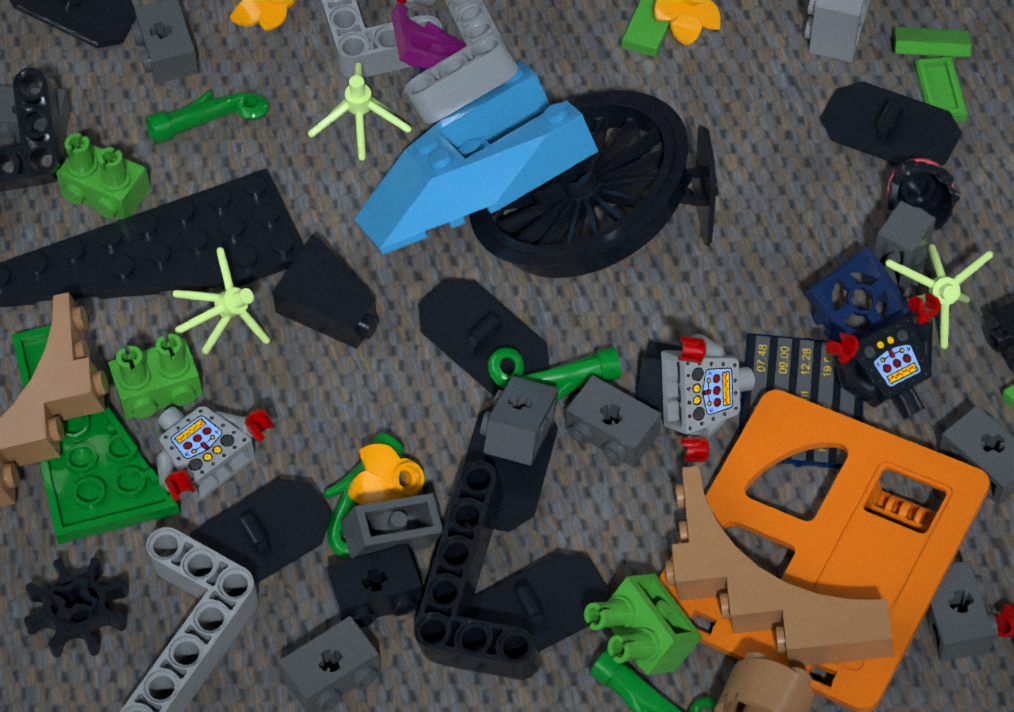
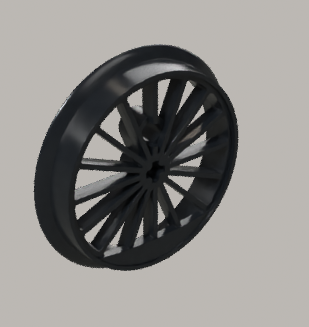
[470,90,689,278]

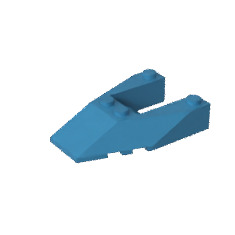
[354,61,598,255]

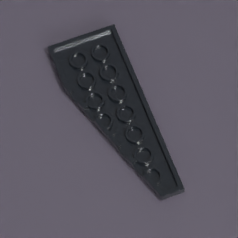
[0,169,304,307]

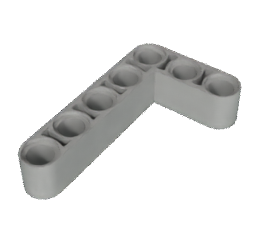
[317,0,442,78]
[404,0,518,124]
[120,527,259,712]

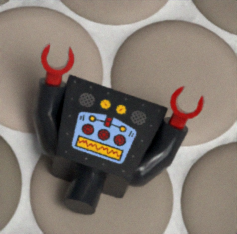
[826,292,940,419]

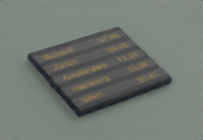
[738,333,864,469]

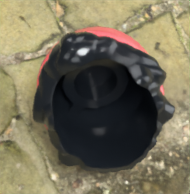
[887,158,960,231]

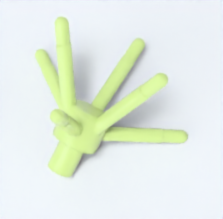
[308,62,412,161]
[885,244,993,349]
[173,247,270,354]

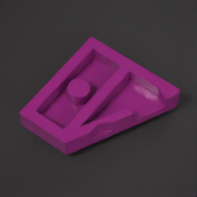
[391,3,467,69]

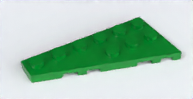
[12,325,180,544]

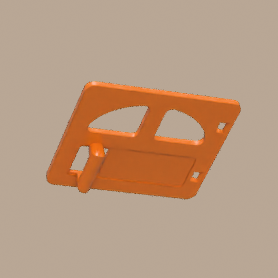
[659,390,990,712]

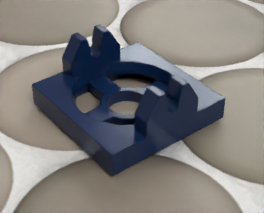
[805,246,912,343]

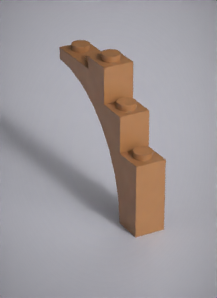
[0,292,109,507]
[665,466,894,668]

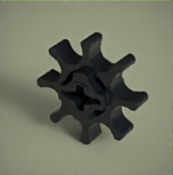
[24,557,128,657]

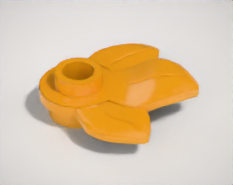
[230,0,296,31]
[654,0,721,46]
[348,444,424,505]

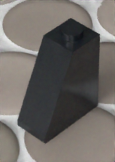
[272,234,379,349]

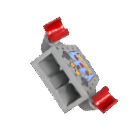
[661,334,755,462]
[156,406,276,504]

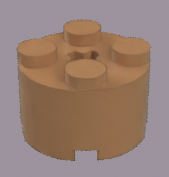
[714,652,815,712]

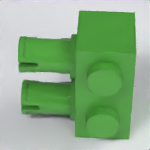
[56,133,151,220]
[108,333,203,420]
[584,573,702,676]

